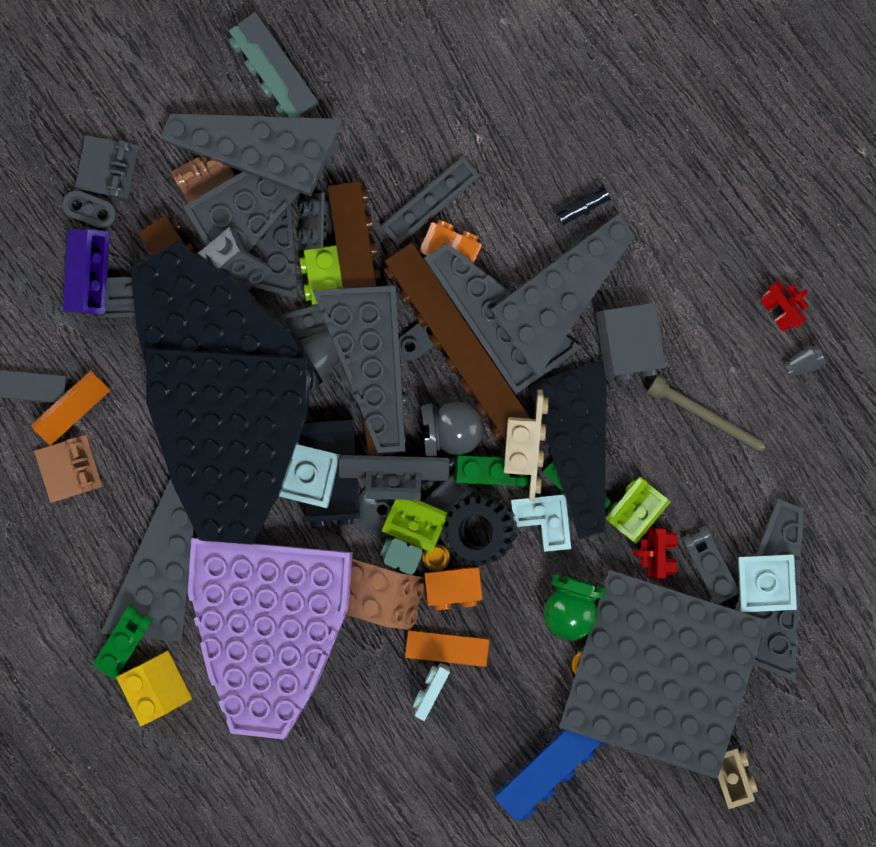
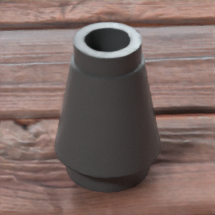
[784,344,827,378]

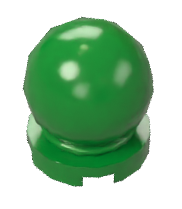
[543,574,606,641]

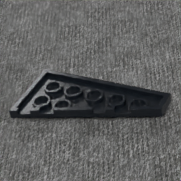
[529,360,606,540]

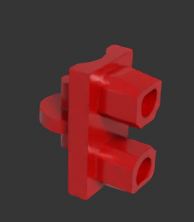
[760,280,809,332]
[633,528,677,578]

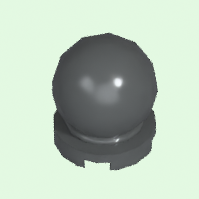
[421,401,485,458]

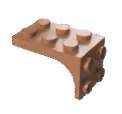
[346,558,425,630]

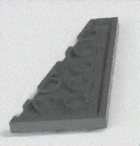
[160,114,343,196]
[489,214,635,377]

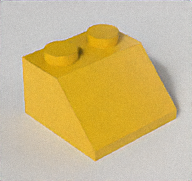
[116,650,193,726]

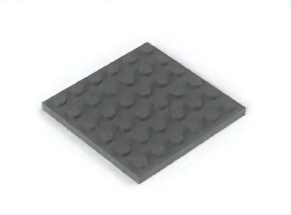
[559,570,767,779]

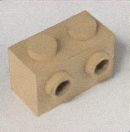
[718,745,758,809]

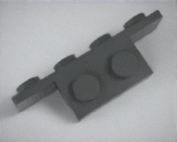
[339,455,449,500]

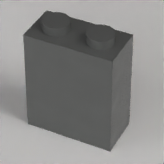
[595,303,666,381]

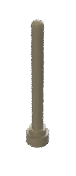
[646,374,765,451]

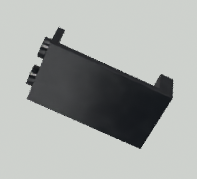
[300,420,361,527]

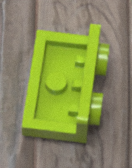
[299,246,343,306]
[606,477,670,544]
[382,500,448,553]

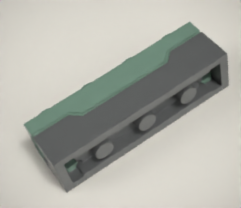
[228,12,319,118]

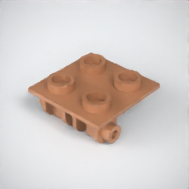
[172,156,235,204]
[34,435,103,503]

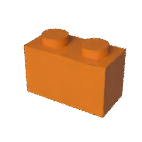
[424,566,483,610]

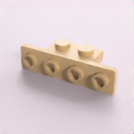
[504,389,548,501]

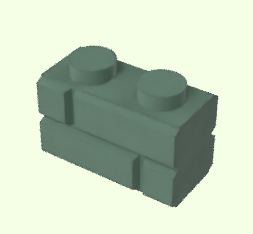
[380,537,423,575]

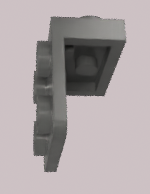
[198,227,271,291]

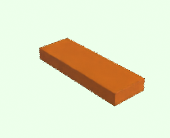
[31,370,111,446]
[405,630,489,667]

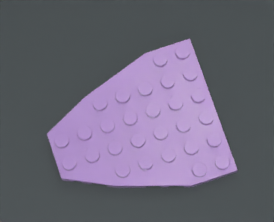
[188,538,353,739]

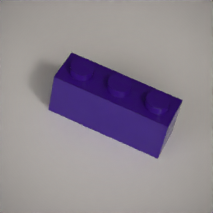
[63,229,110,314]

